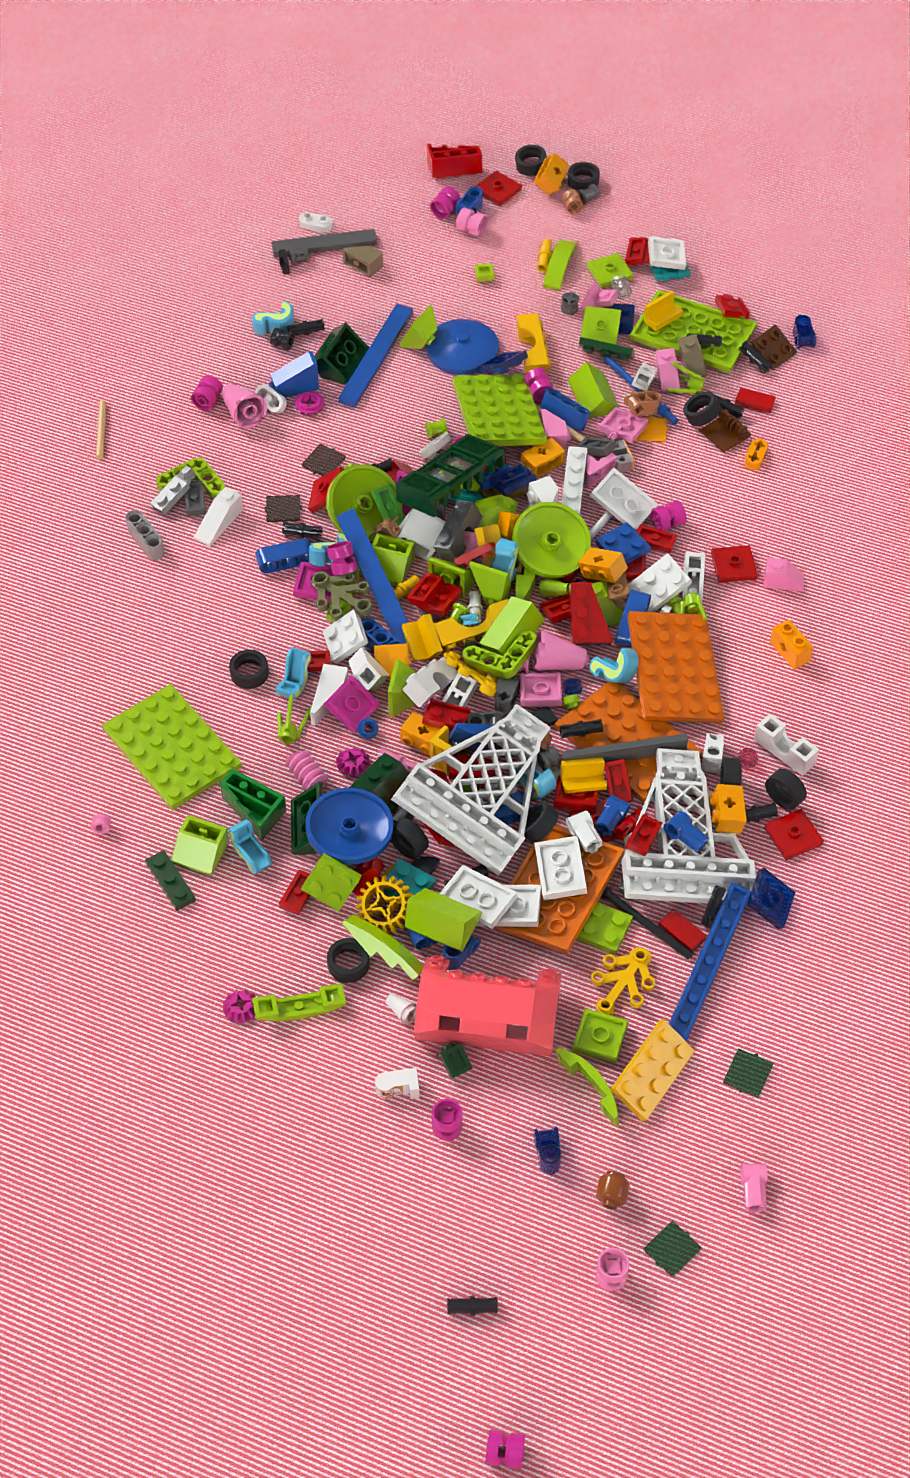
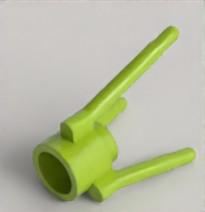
[667,362,705,395]
[680,593,707,621]
[277,694,312,744]

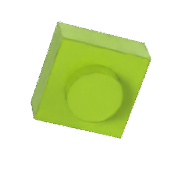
[475,263,494,282]

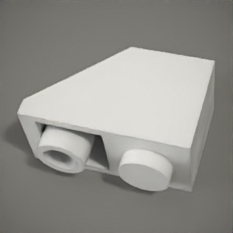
[348,647,390,691]

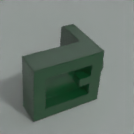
[436,1042,473,1079]

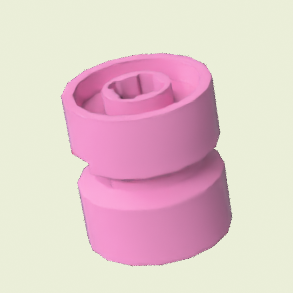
[456,208,488,237]
[596,1248,630,1291]

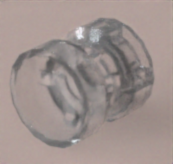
[610,274,632,300]

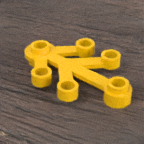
[443,651,498,697]
[591,947,655,1016]

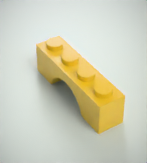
[516,313,551,376]
[434,599,509,652]

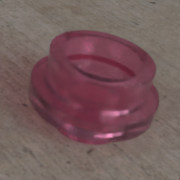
[737,748,758,768]

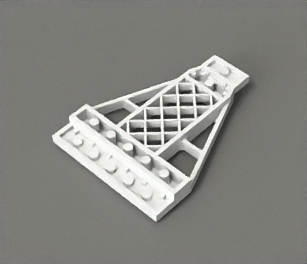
[391,704,551,876]
[622,748,756,906]

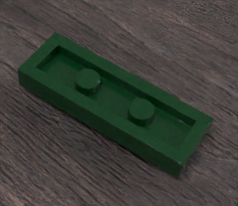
[579,337,635,361]
[145,850,196,911]

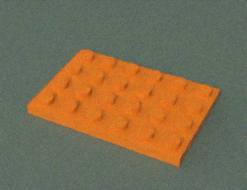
[627,611,724,723]
[554,681,703,803]
[494,826,625,955]

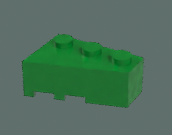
[220,768,287,841]

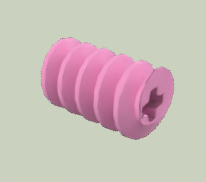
[285,751,328,790]

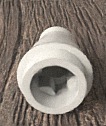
[385,993,417,1024]

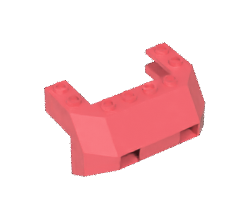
[414,955,562,1057]

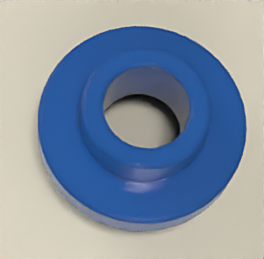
[357,718,378,739]

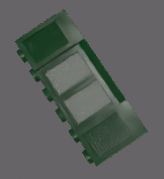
[396,434,505,517]

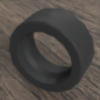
[515,144,547,176]
[567,162,600,191]
[683,391,721,426]
[229,649,269,689]
[720,757,742,786]
[765,769,807,810]
[524,801,559,843]
[390,818,429,859]
[327,938,370,983]

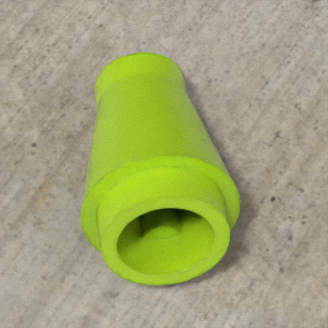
[539,578,570,598]

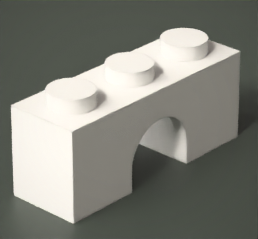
[402,657,458,708]
[754,714,819,776]

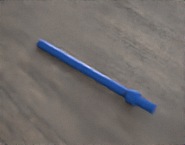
[604,356,679,425]

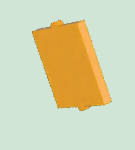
[635,417,668,442]
[374,643,411,679]

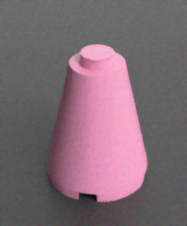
[221,383,267,429]
[532,630,590,671]

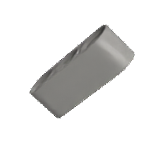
[125,510,164,560]

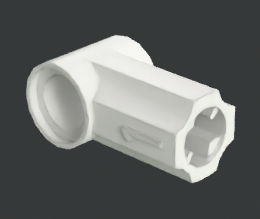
[566,811,602,853]

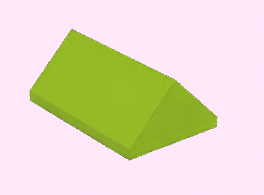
[568,362,620,419]
[478,596,545,657]
[405,888,483,952]

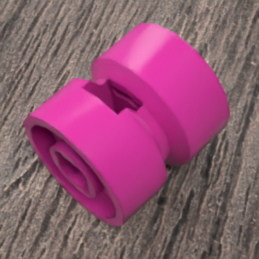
[430,187,461,219]
[524,368,554,403]
[191,375,223,411]
[651,500,687,531]
[326,541,358,575]
[432,1099,463,1141]
[485,1429,525,1469]

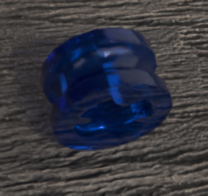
[563,678,583,695]

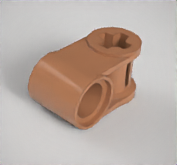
[624,390,662,416]

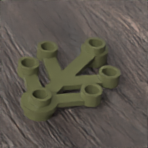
[311,571,372,621]

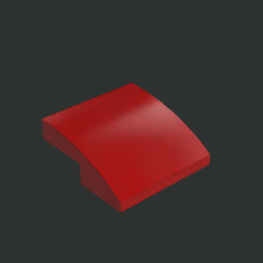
[407,573,463,618]

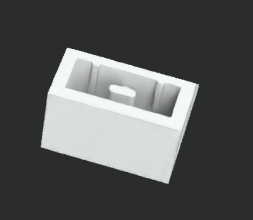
[527,475,559,509]
[395,508,446,561]

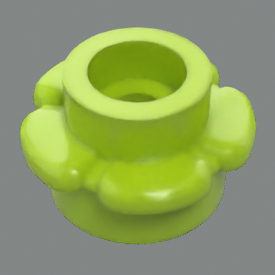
[562,694,581,710]

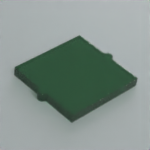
[723,1048,774,1098]
[643,1220,702,1278]

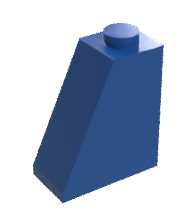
[269,351,319,398]

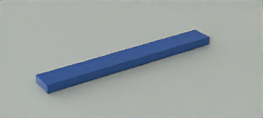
[338,303,413,408]
[336,508,409,644]
[668,882,752,1042]

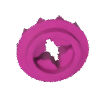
[295,392,325,416]
[336,746,370,776]
[223,989,256,1023]

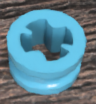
[460,613,480,626]

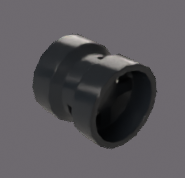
[270,328,294,350]

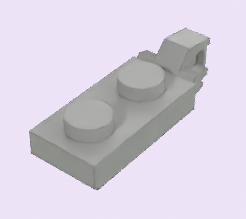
[150,466,196,515]

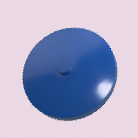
[426,319,499,375]
[306,788,393,865]

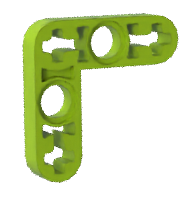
[156,458,225,499]
[463,631,537,679]

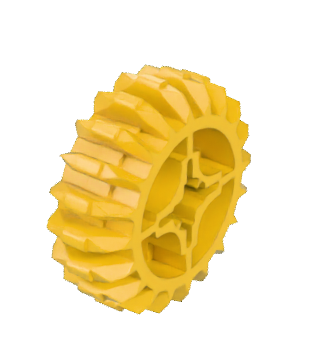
[355,875,414,934]

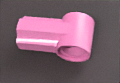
[740,1164,767,1213]

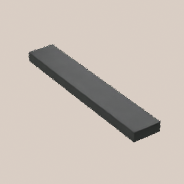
[271,229,377,258]
[562,734,688,763]

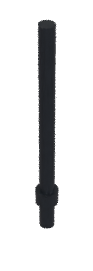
[601,886,694,960]

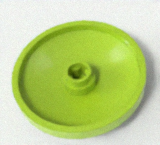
[326,465,402,542]
[512,502,591,578]

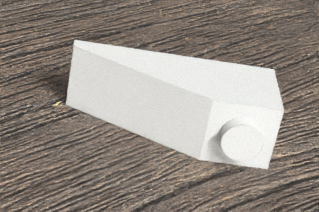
[194,487,243,547]
[682,552,706,612]
[310,664,349,725]
[442,673,479,707]

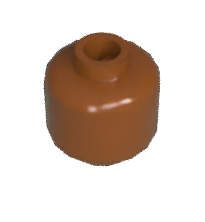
[596,1171,630,1209]

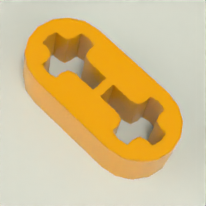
[744,439,768,470]

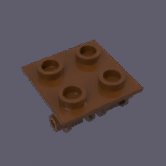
[750,324,798,370]
[699,409,752,452]

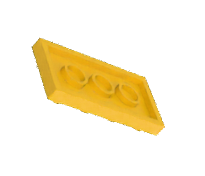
[610,1019,695,1121]

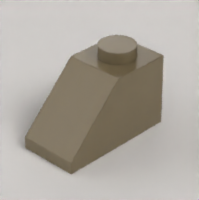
[342,246,383,277]
[678,334,706,380]

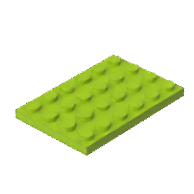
[629,290,758,373]
[452,374,547,446]
[102,684,242,811]

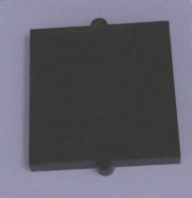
[302,444,346,476]
[264,495,302,522]

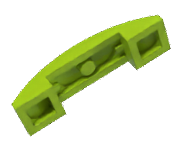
[543,239,578,291]
[252,983,346,1021]
[556,1048,619,1127]

